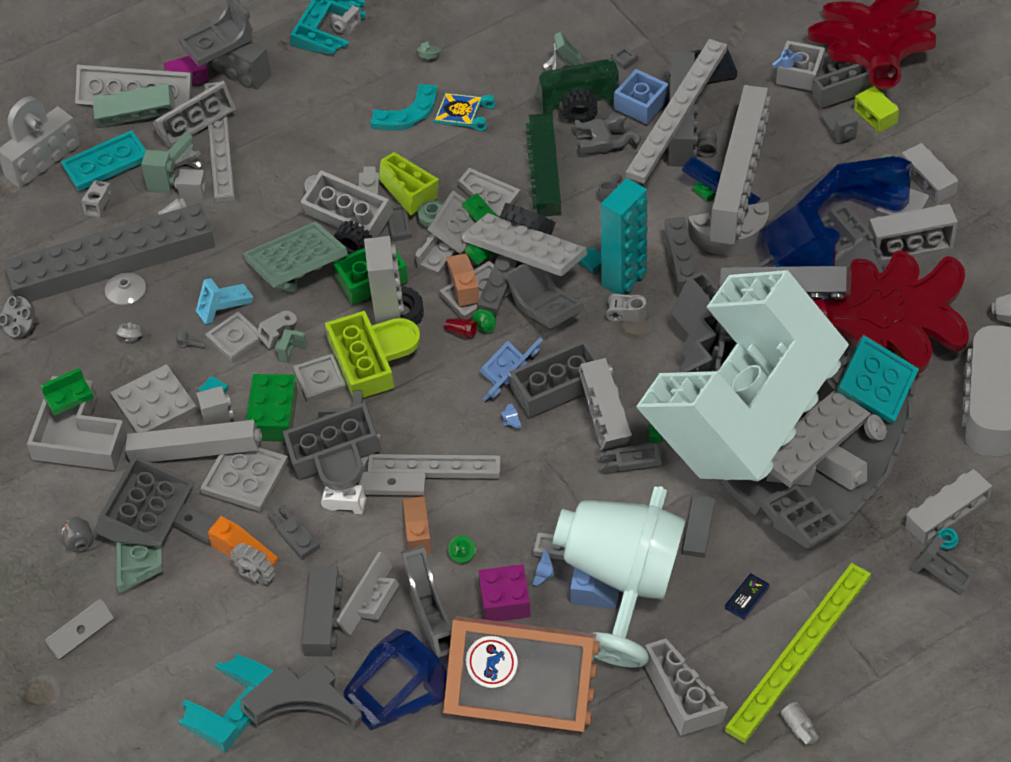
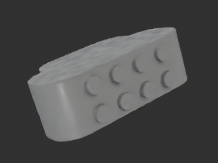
[961,325,1011,457]

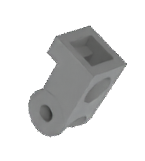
[81,180,113,218]
[256,311,297,349]

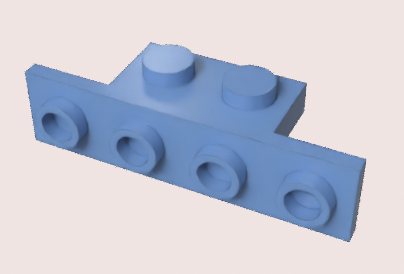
[479,337,543,402]

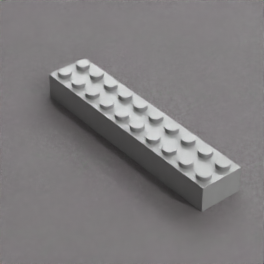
[710,85,771,245]

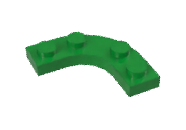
[462,193,498,266]

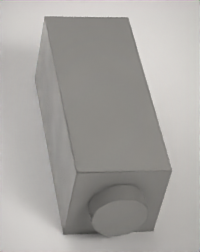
[816,446,867,490]

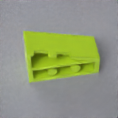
[379,152,439,215]

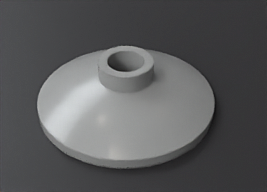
[105,273,146,306]

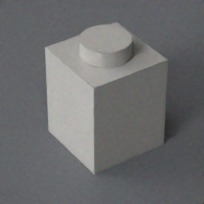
[175,169,207,198]

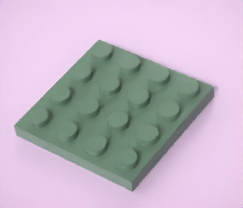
[243,221,348,288]

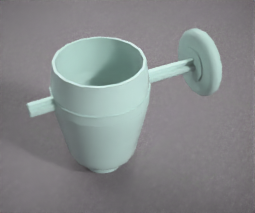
[552,486,686,668]

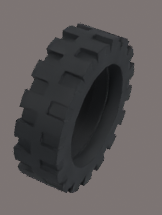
[500,203,556,235]

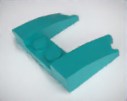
[290,0,366,54]
[179,654,274,753]

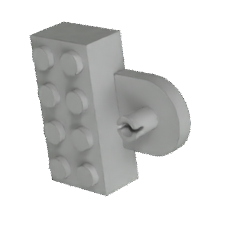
[0,96,80,188]

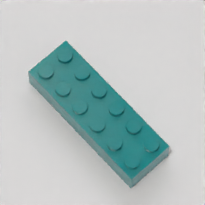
[601,178,648,295]

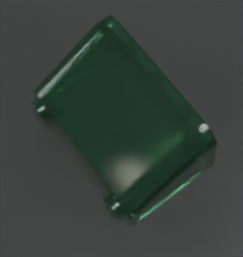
[536,59,619,120]

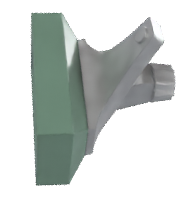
[543,31,584,78]
[167,132,203,170]

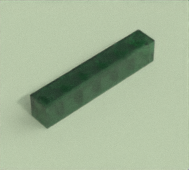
[525,113,561,217]

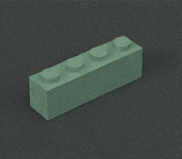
[93,83,175,128]

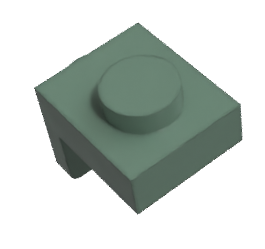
[275,329,307,363]

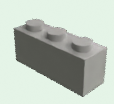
[901,143,958,204]

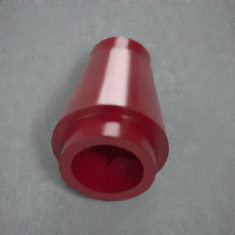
[445,318,478,339]

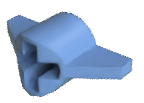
[772,49,803,68]
[502,403,522,429]
[532,551,554,587]

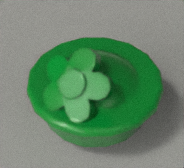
[472,309,496,333]
[448,535,476,563]

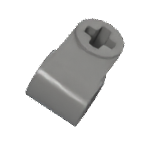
[606,294,647,323]

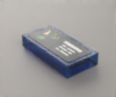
[725,573,770,620]

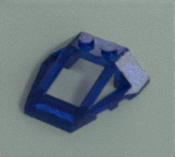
[343,629,447,731]

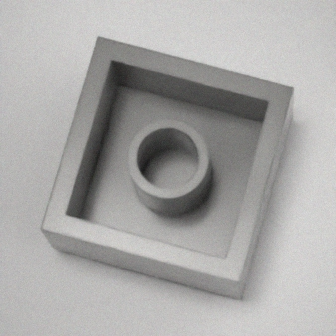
[776,40,825,91]

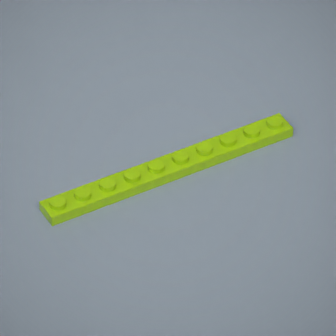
[725,563,871,743]

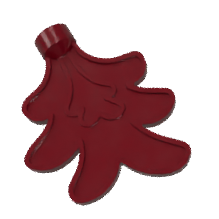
[808,0,936,89]
[813,250,969,373]

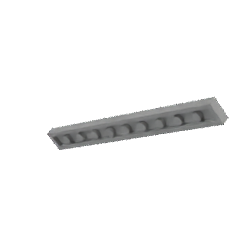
[626,39,727,183]

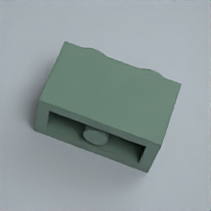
[141,150,177,194]

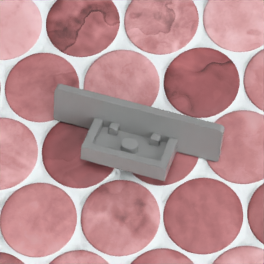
[337,552,400,635]

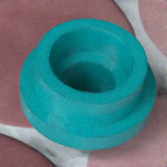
[936,528,959,550]

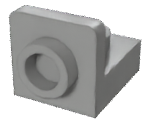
[331,6,361,36]

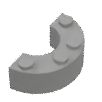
[688,201,769,256]

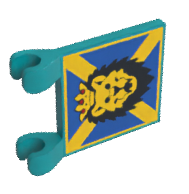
[434,93,496,132]

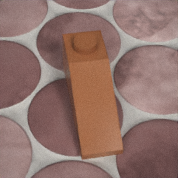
[446,253,479,306]
[403,496,432,554]

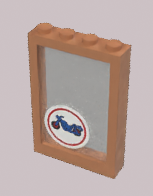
[443,616,600,732]

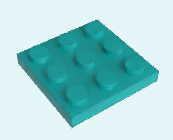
[836,335,919,424]

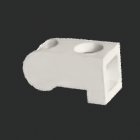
[321,485,366,514]

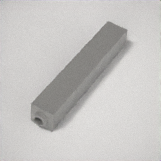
[125,420,262,462]

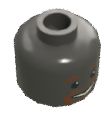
[61,517,93,551]

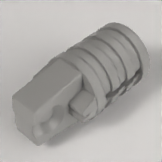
[780,702,819,745]

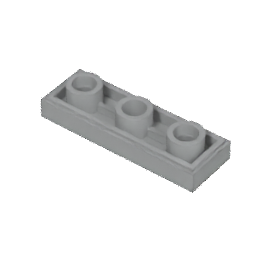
[358,472,426,495]
[45,599,114,659]

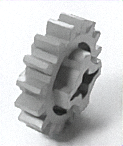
[230,543,276,585]

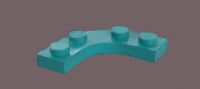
[370,84,438,131]

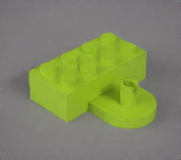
[325,311,420,398]

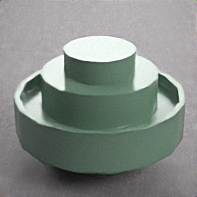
[418,200,443,227]

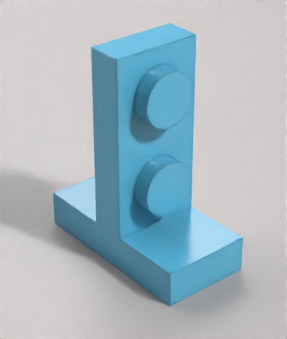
[196,278,253,324]

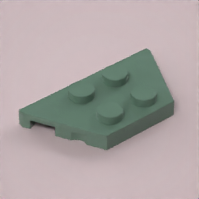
[116,542,163,592]

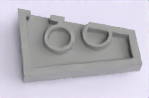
[458,168,521,217]

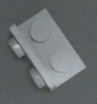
[415,234,457,277]

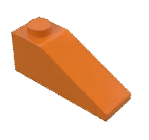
[208,516,278,567]

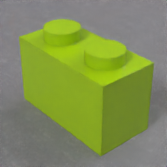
[854,86,899,133]

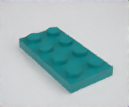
[60,130,146,192]

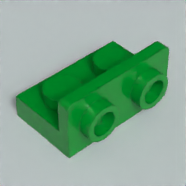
[41,368,94,416]

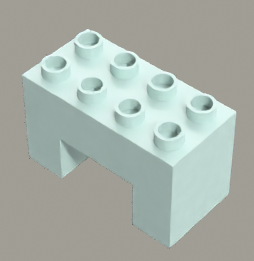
[636,270,849,481]

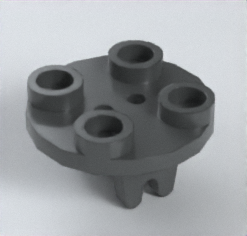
[0,296,39,338]

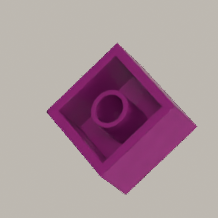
[478,564,531,621]

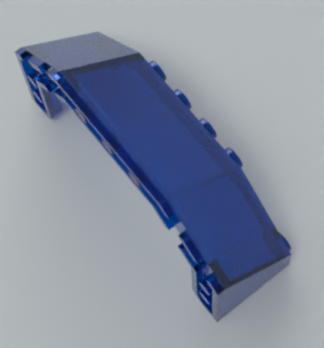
[759,156,912,267]

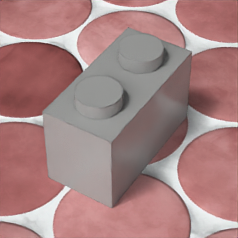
[197,386,234,425]

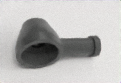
[599,172,622,201]

